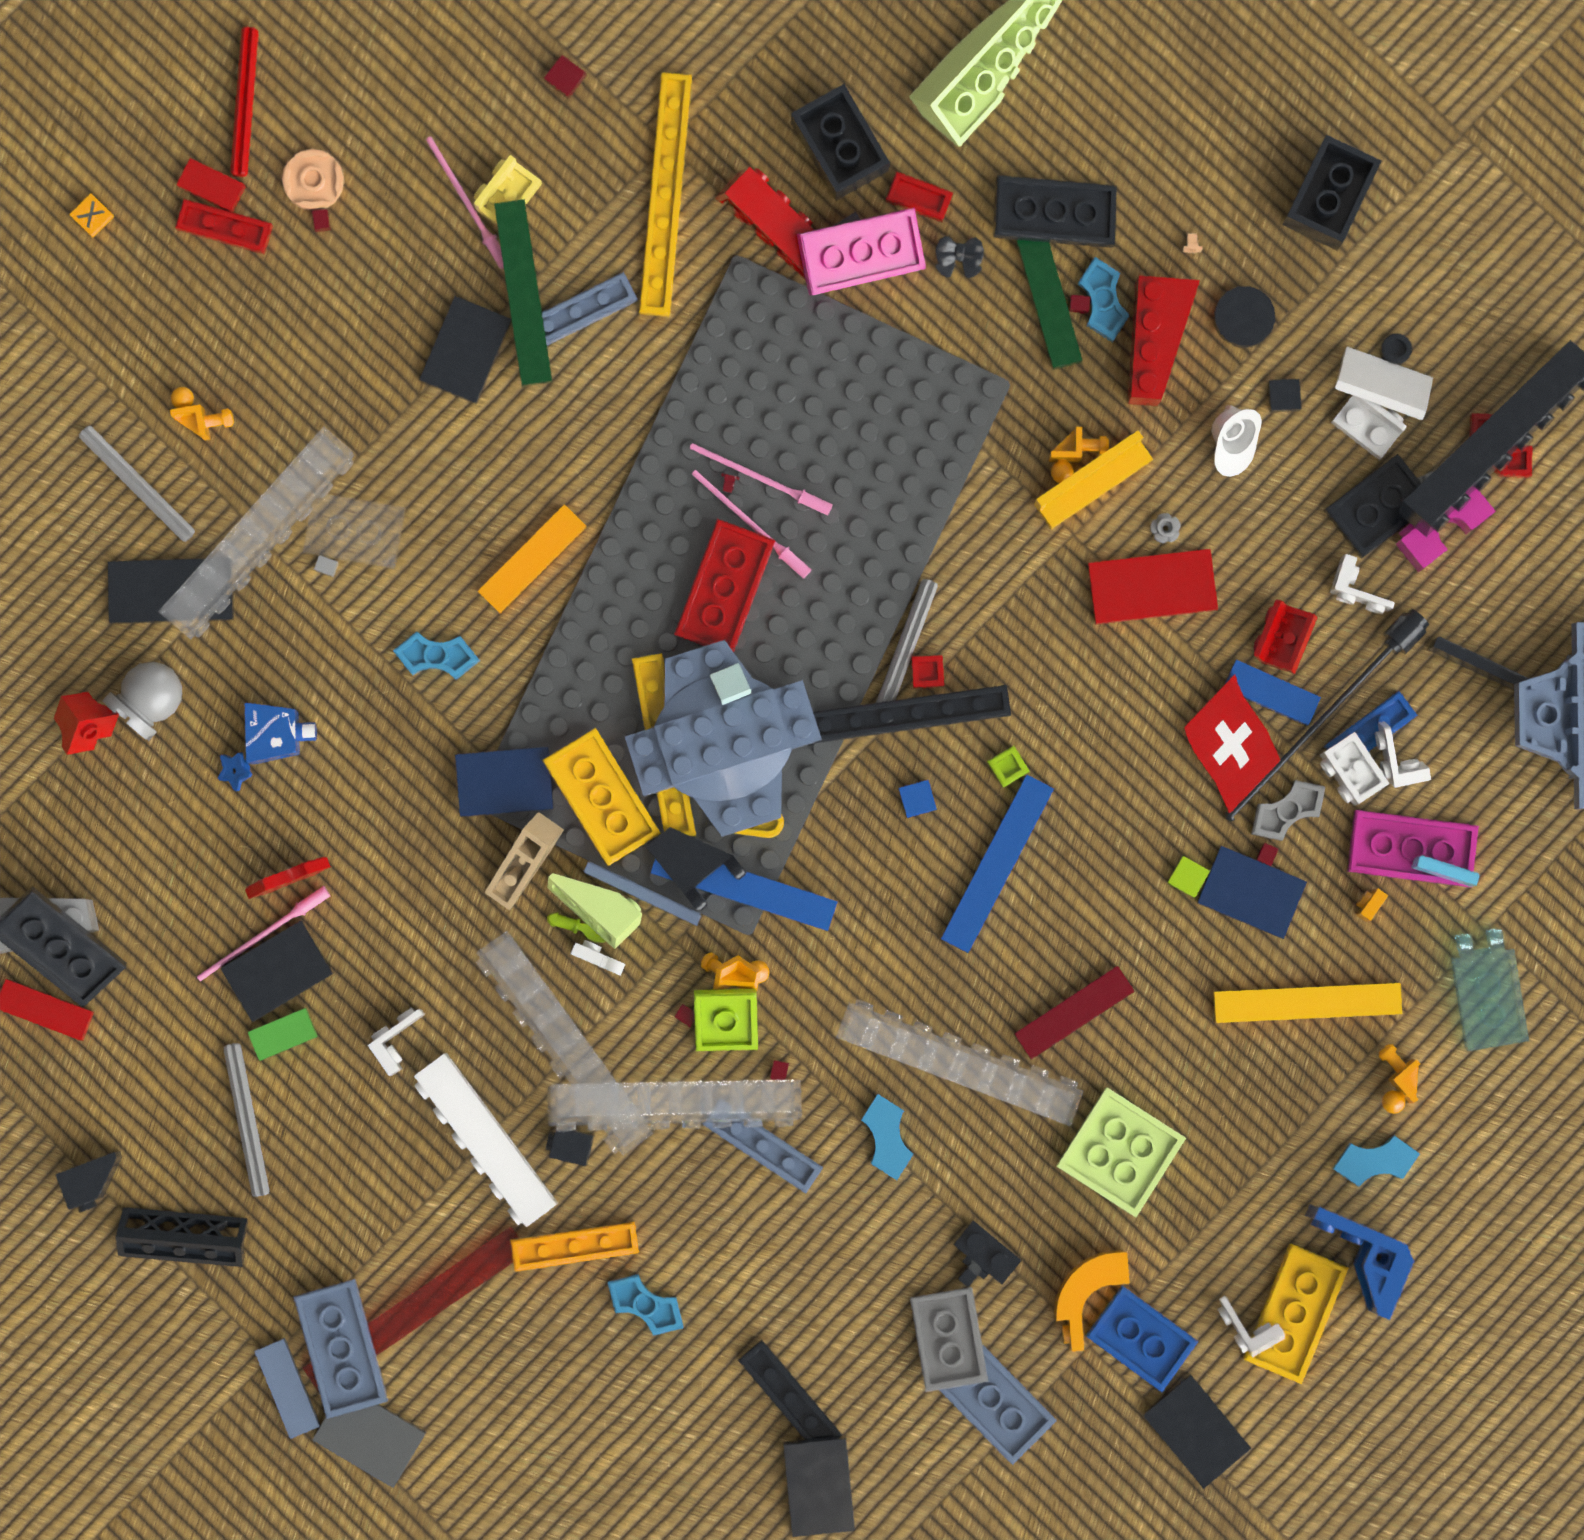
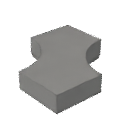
[1251,780,1325,841]

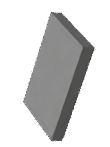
[910,1287,988,1392]

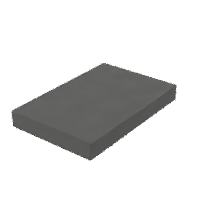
[313,1404,427,1488]

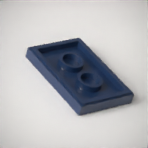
[455,747,554,817]
[1197,846,1307,939]

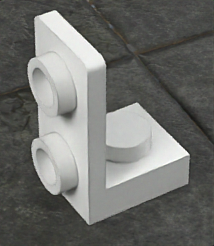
[1330,554,1395,614]
[1375,721,1431,788]
[368,1008,425,1076]
[1218,1296,1285,1357]

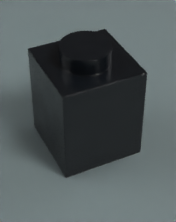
[545,1126,595,1167]

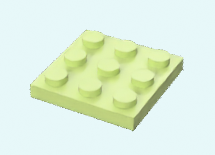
[1056,1087,1186,1217]

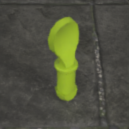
[547,912,606,943]

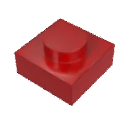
[911,655,944,689]

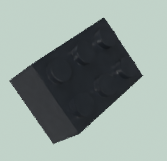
[791,84,890,201]
[1282,135,1382,251]

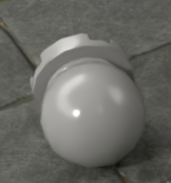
[102,661,182,741]

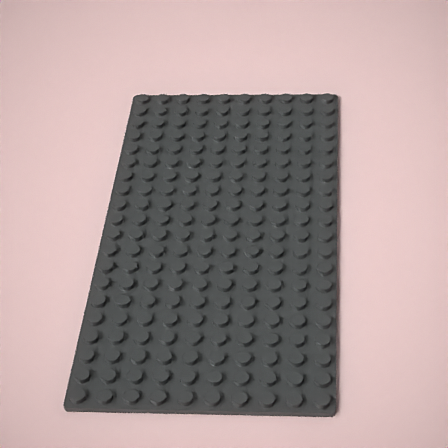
[492,256,1010,935]

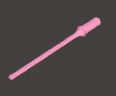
[426,136,504,269]
[690,443,833,516]
[692,470,812,579]
[197,886,330,981]

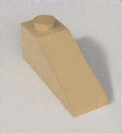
[485,812,564,910]

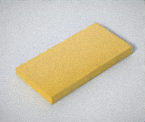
[542,728,661,867]
[1242,1243,1349,1384]

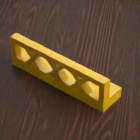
[1034,430,1153,530]

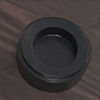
[1380,333,1412,365]

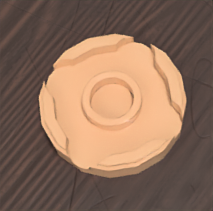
[282,149,344,211]

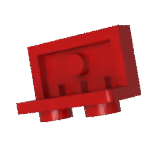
[1253,599,1318,674]

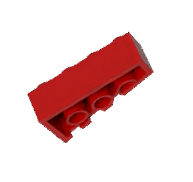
[715,167,813,280]
[1128,276,1200,406]

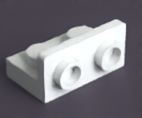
[1331,395,1407,460]
[1320,732,1390,806]

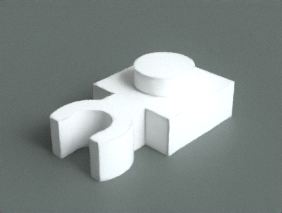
[571,940,625,976]

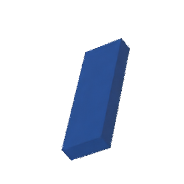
[1225,660,1321,726]
[1324,691,1418,752]

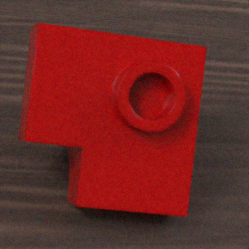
[53,692,119,755]

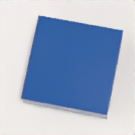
[898,780,937,818]

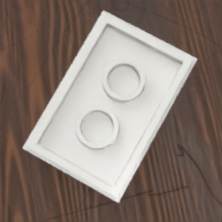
[1335,347,1433,420]

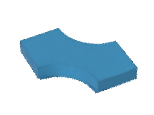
[1078,257,1130,342]
[393,632,480,680]
[861,1094,914,1180]
[1332,1136,1420,1187]
[608,1274,684,1336]

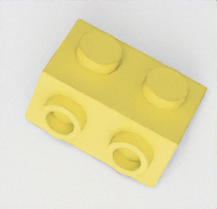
[474,155,542,225]

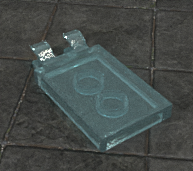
[1451,928,1529,1051]

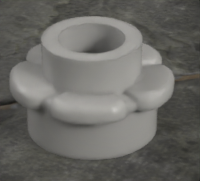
[1150,513,1181,543]

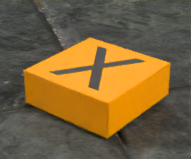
[69,193,114,238]

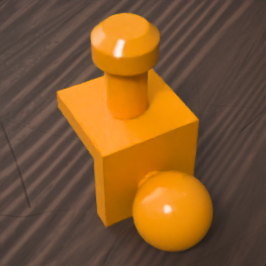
[170,387,234,441]
[1049,427,1109,483]
[701,952,769,990]
[1379,1044,1420,1114]

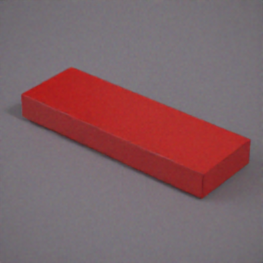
[175,199,273,255]
[0,979,94,1041]

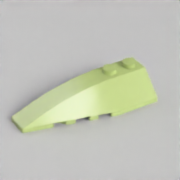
[909,0,1062,147]

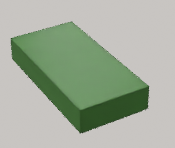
[248,1008,318,1061]

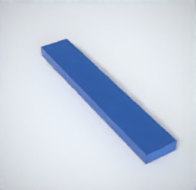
[941,775,1054,953]
[651,859,838,931]

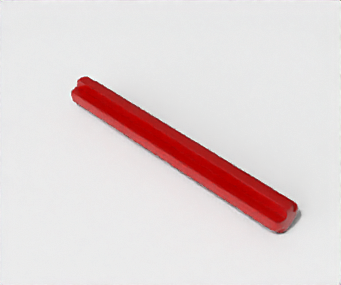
[230,27,259,177]

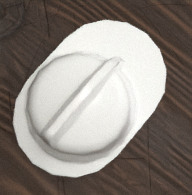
[1212,405,1262,477]

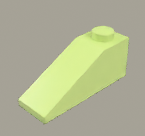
[547,873,642,949]

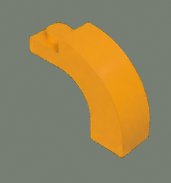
[1054,1250,1130,1352]

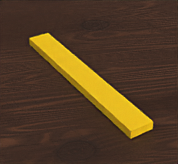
[639,72,692,317]

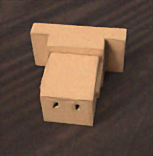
[1183,234,1202,253]

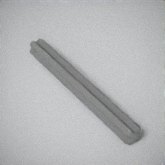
[79,426,195,542]
[876,579,938,703]
[223,1043,269,1197]

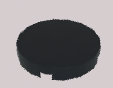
[1214,286,1275,348]

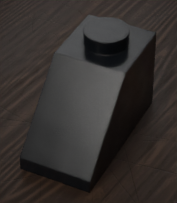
[55,1151,122,1213]

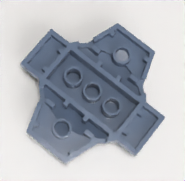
[1514,622,1584,809]
[625,640,822,837]

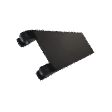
[646,827,746,911]

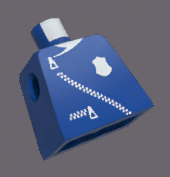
[245,703,317,765]

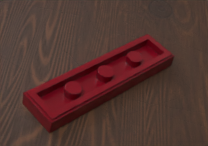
[1014,966,1135,1060]

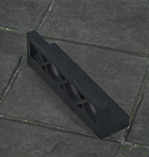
[116,1207,248,1267]

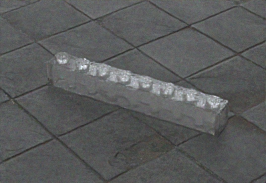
[159,427,354,640]
[476,931,654,1156]
[835,999,1084,1126]
[548,1080,802,1131]

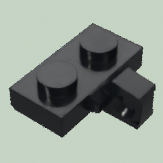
[953,1220,1022,1287]

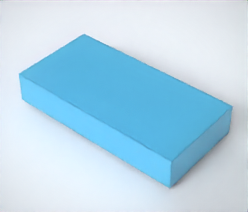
[1412,855,1480,887]

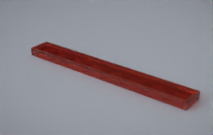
[302,1226,520,1394]

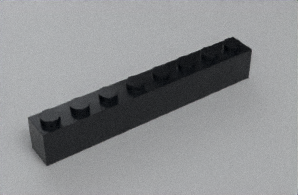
[1399,340,1584,537]

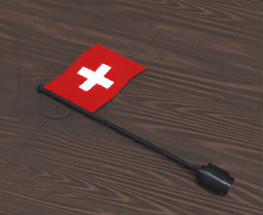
[1183,608,1429,822]

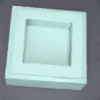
[710,663,751,705]

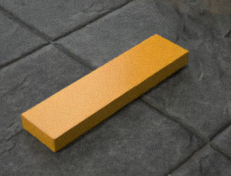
[478,504,587,614]
[510,1222,639,1272]

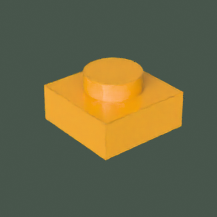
[1355,888,1388,922]

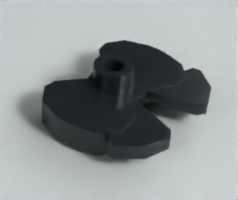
[936,236,984,279]

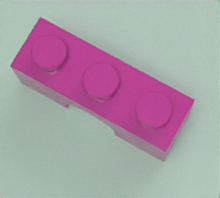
[1396,489,1496,573]

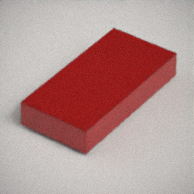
[176,158,246,212]
[885,171,954,223]

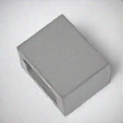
[314,555,339,577]

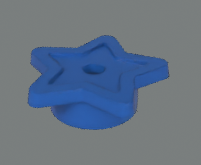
[218,752,252,791]

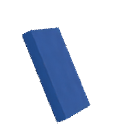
[1085,1285,1199,1392]

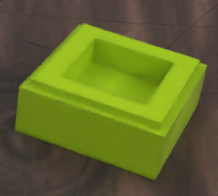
[987,745,1030,788]
[1167,856,1210,898]

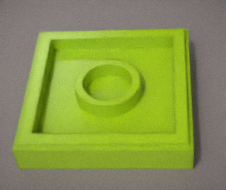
[694,988,758,1051]

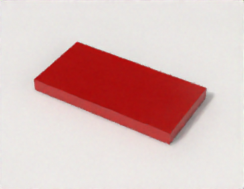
[674,519,776,652]
[1087,549,1218,625]

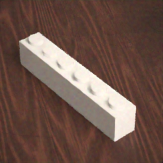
[414,1053,558,1227]

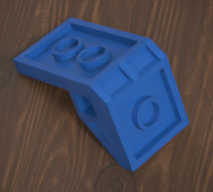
[1305,1204,1414,1320]

